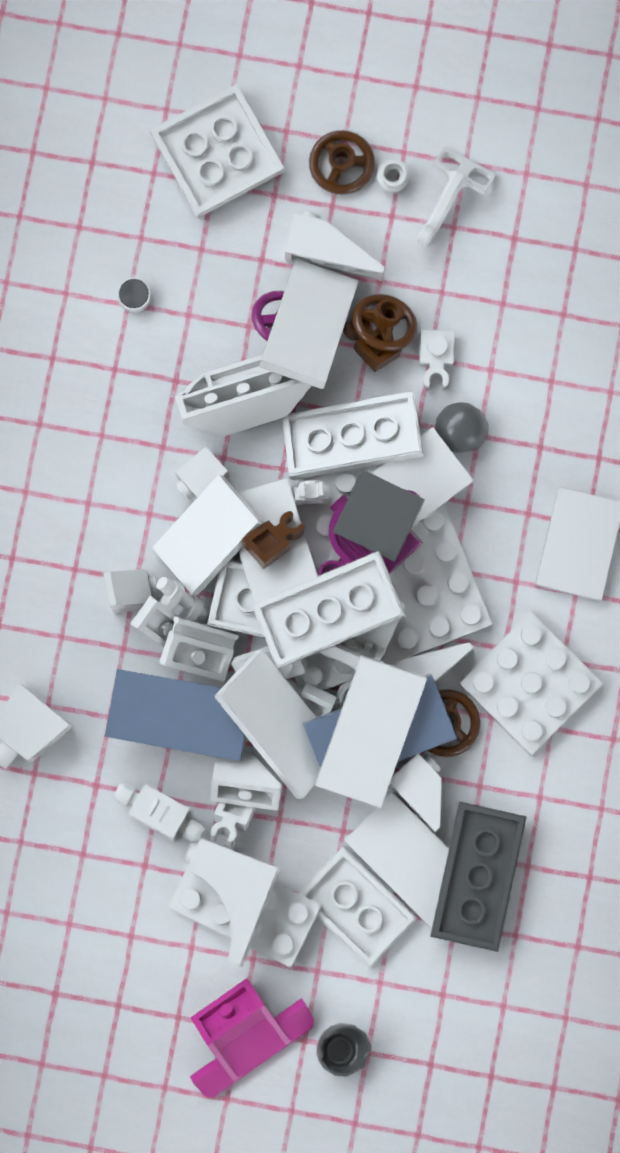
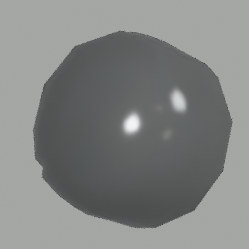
[435,402,489,453]
[316,1023,371,1076]

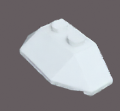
[175,355,312,437]

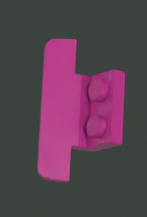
[190,978,314,1097]

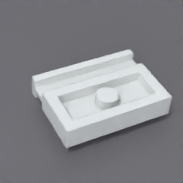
[159,616,239,682]

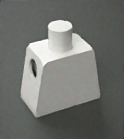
[0,683,72,769]

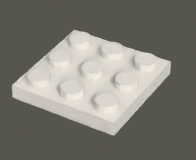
[150,84,285,218]
[459,612,603,756]

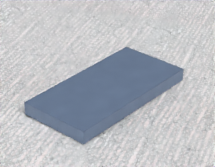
[104,669,245,761]
[303,673,457,768]

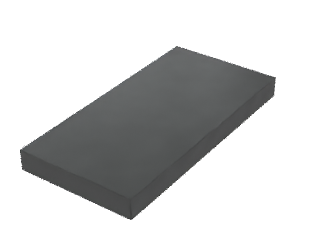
[430,801,527,952]

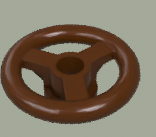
[309,130,375,195]
[352,294,417,351]
[427,689,481,757]

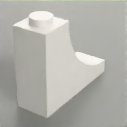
[185,838,280,967]

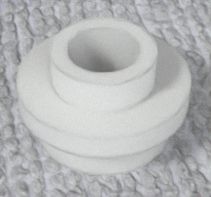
[377,159,410,193]

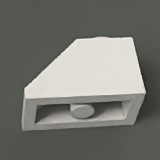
[103,569,159,614]
[210,752,281,811]
[389,754,442,833]

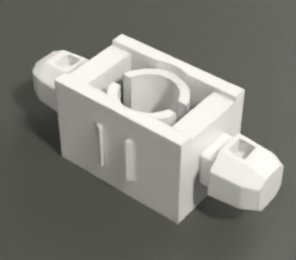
[114,783,205,842]

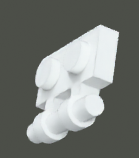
[130,577,210,647]

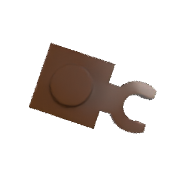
[343,318,402,372]
[242,511,305,569]

